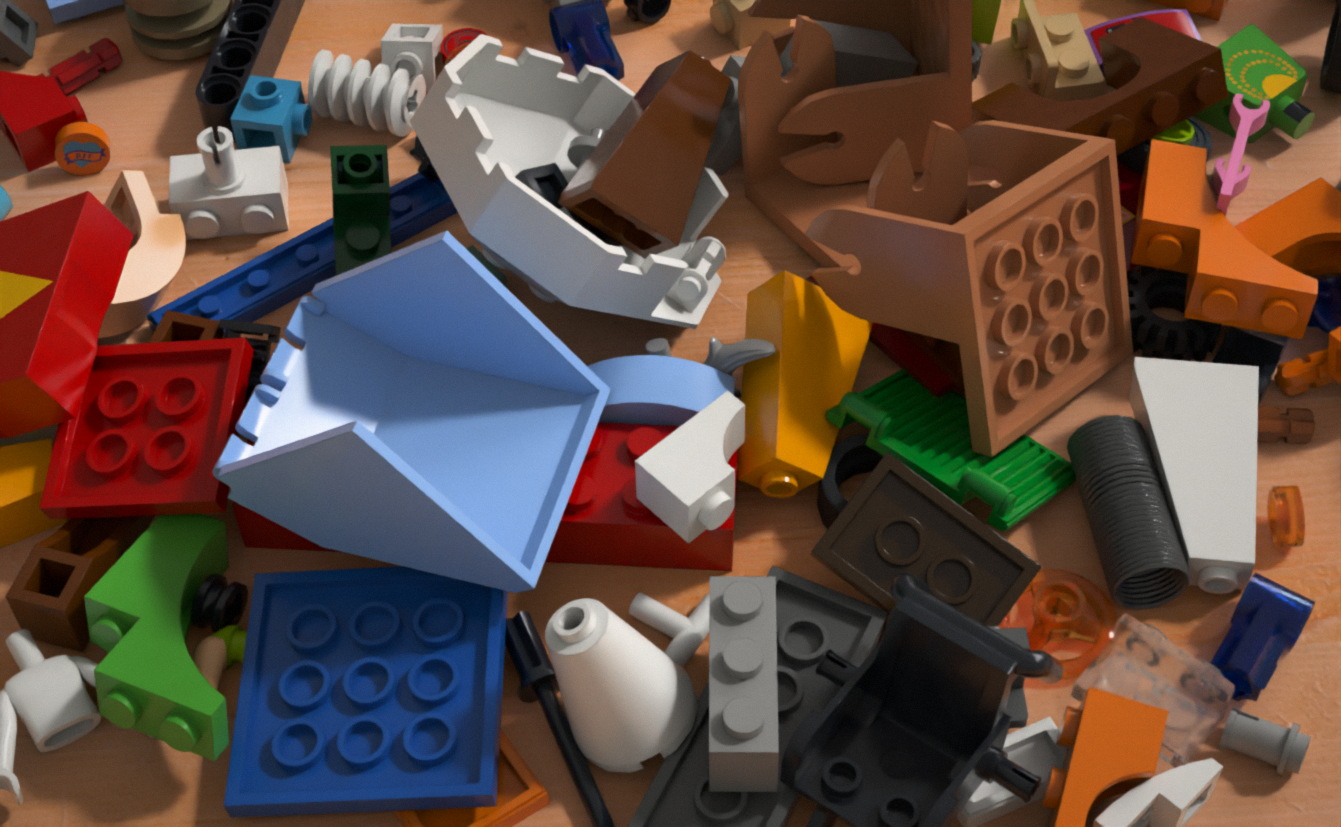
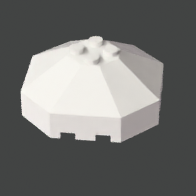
[409,34,729,329]

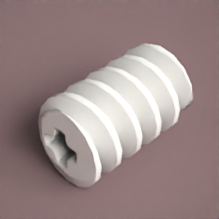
[308,49,426,137]

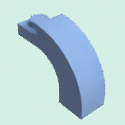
[587,355,741,426]

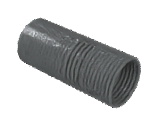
[1067,415,1192,609]

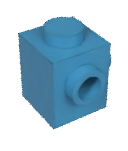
[230,75,312,164]

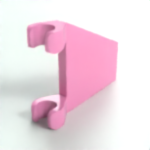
[1211,93,1270,216]

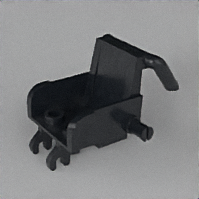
[780,572,1064,827]

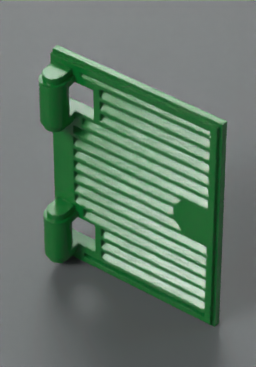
[825,369,1077,532]

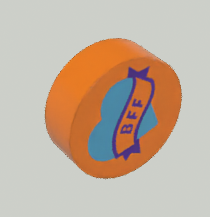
[55,122,110,176]

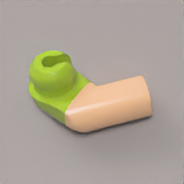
[192,625,247,690]

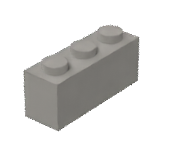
[709,576,779,792]

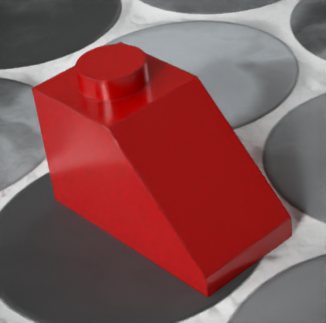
[0,71,88,173]

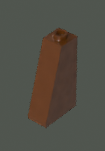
[558,50,731,259]

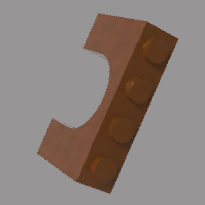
[972,17,1228,156]

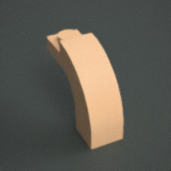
[98,170,186,338]

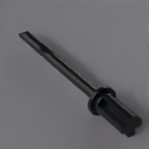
[505,611,615,827]

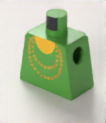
[1193,24,1315,143]

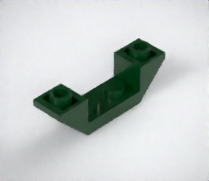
[330,145,392,276]

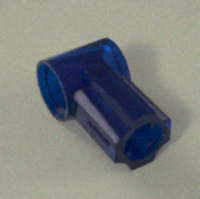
[549,0,624,81]
[1206,572,1316,702]

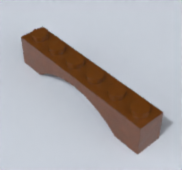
[5,310,225,652]

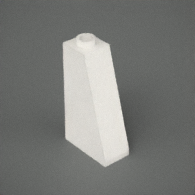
[1129,357,1259,594]

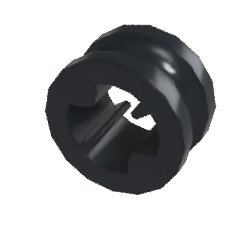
[190,573,248,633]

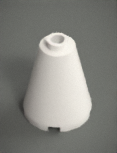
[545,598,698,773]

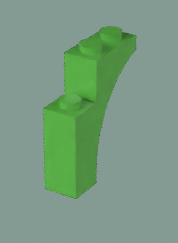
[84,514,229,762]

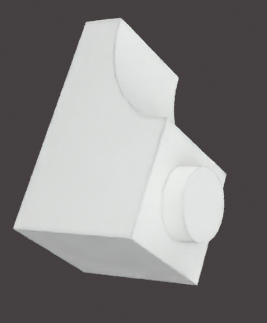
[635,391,745,544]

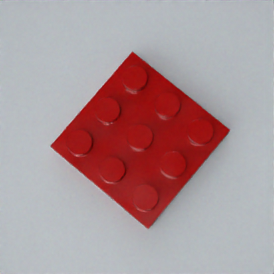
[39,337,254,520]

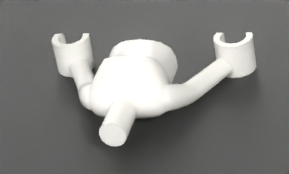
[0,629,154,805]

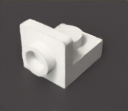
[381,23,443,92]

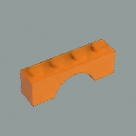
[1041,687,1169,827]

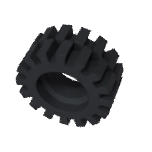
[1127,266,1222,362]

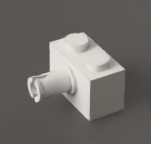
[169,126,289,240]

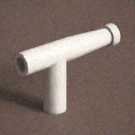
[628,592,710,668]

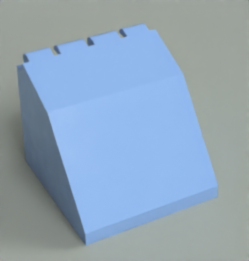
[212,230,611,593]

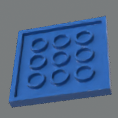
[224,566,508,818]

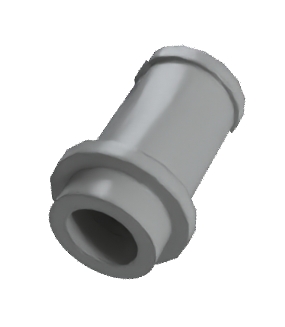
[1219,707,1311,776]

